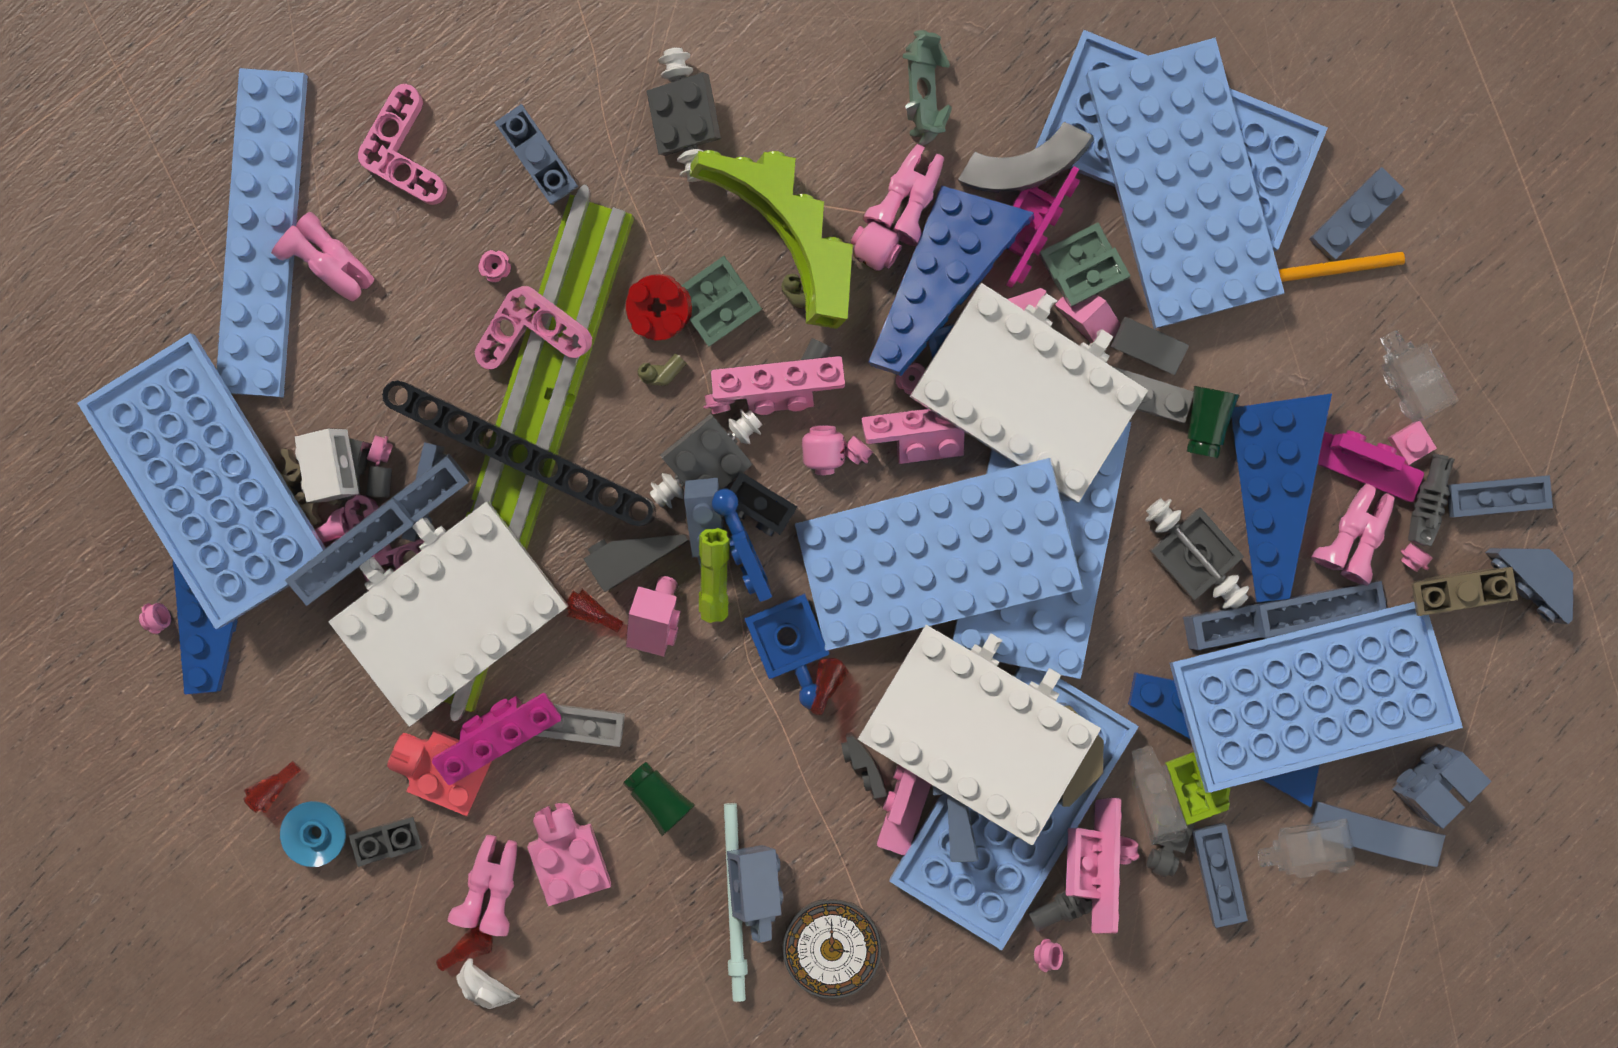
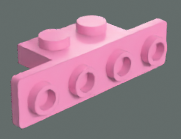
[711,356,845,415]
[862,409,964,464]
[877,764,931,856]
[1066,798,1122,934]

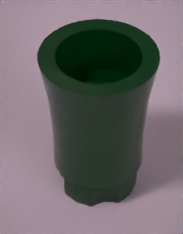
[1186,386,1240,458]
[623,762,695,836]

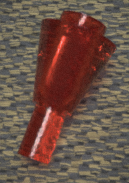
[566,588,624,633]
[810,658,849,715]
[243,761,301,813]
[436,925,493,971]

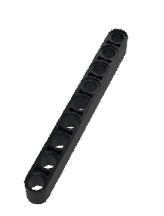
[382,380,656,526]

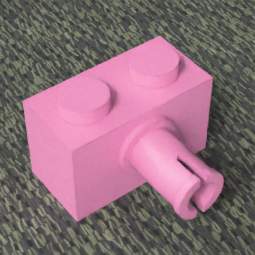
[626,576,681,657]

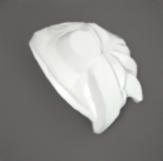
[456,958,520,1009]

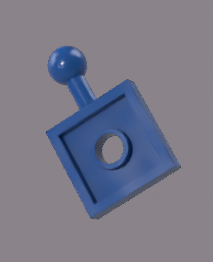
[712,489,772,602]
[745,594,830,710]

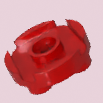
[626,274,692,340]

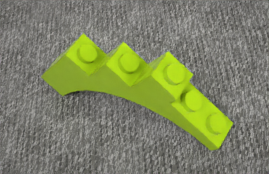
[690,150,853,329]

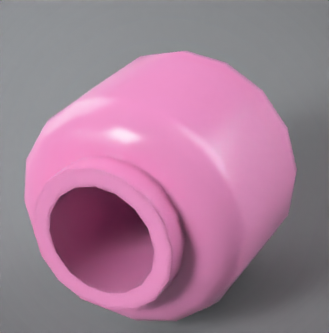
[851,221,902,271]
[802,425,845,475]

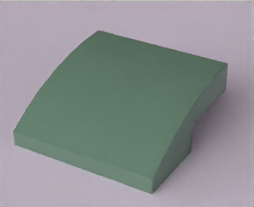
[1039,222,1131,307]
[681,256,762,347]

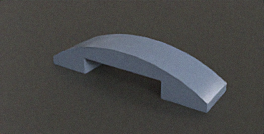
[1309,801,1446,867]

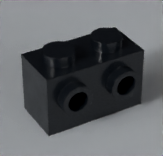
[730,472,798,537]

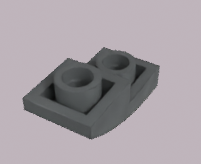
[1111,317,1189,375]
[841,732,887,799]
[349,816,422,867]

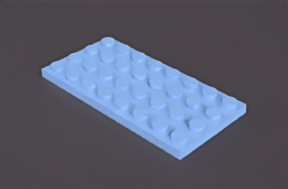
[1035,30,1328,251]
[1086,37,1285,329]
[77,333,325,629]
[952,421,1131,679]
[795,458,1084,651]
[1169,602,1463,793]
[889,666,1139,950]

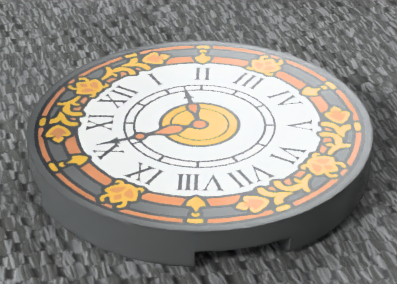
[783,899,881,999]

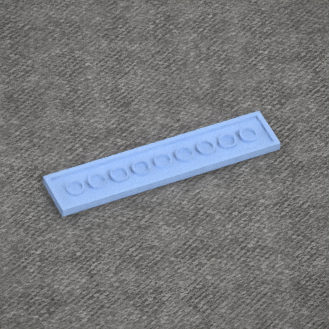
[217,68,308,398]

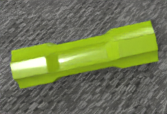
[699,528,730,623]

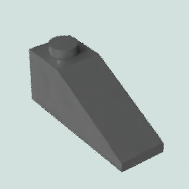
[584,534,690,592]

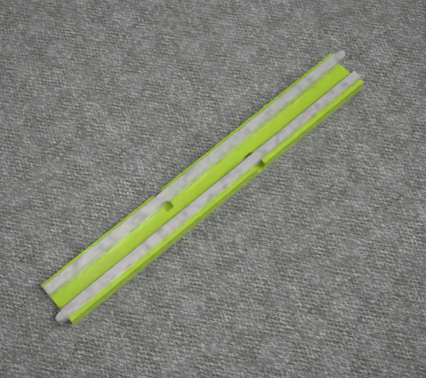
[443,185,634,721]

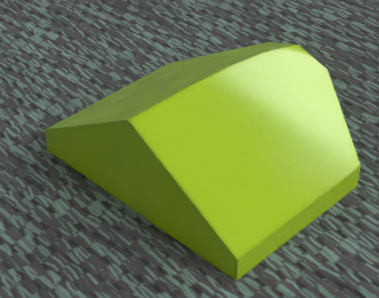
[1165,752,1231,825]

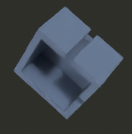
[1392,744,1492,829]

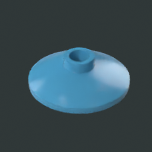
[280,801,346,867]

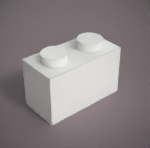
[295,428,359,502]

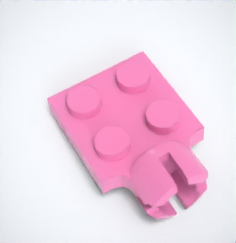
[527,803,611,906]

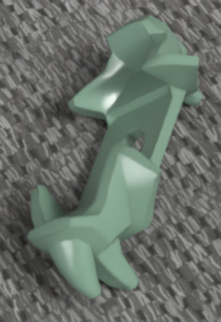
[903,30,952,146]

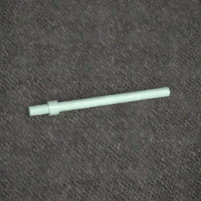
[724,803,748,1002]

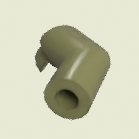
[781,273,805,308]
[638,353,687,386]

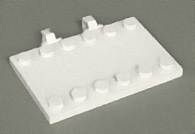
[910,283,1148,503]
[328,501,569,727]
[858,625,1101,846]

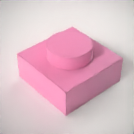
[1388,420,1437,465]

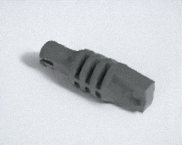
[1408,454,1455,546]
[1028,890,1092,932]

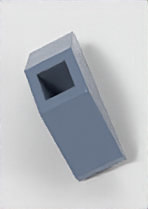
[494,104,578,205]
[1485,548,1573,624]

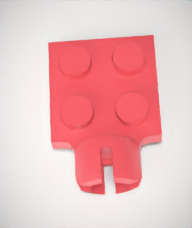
[387,730,492,816]

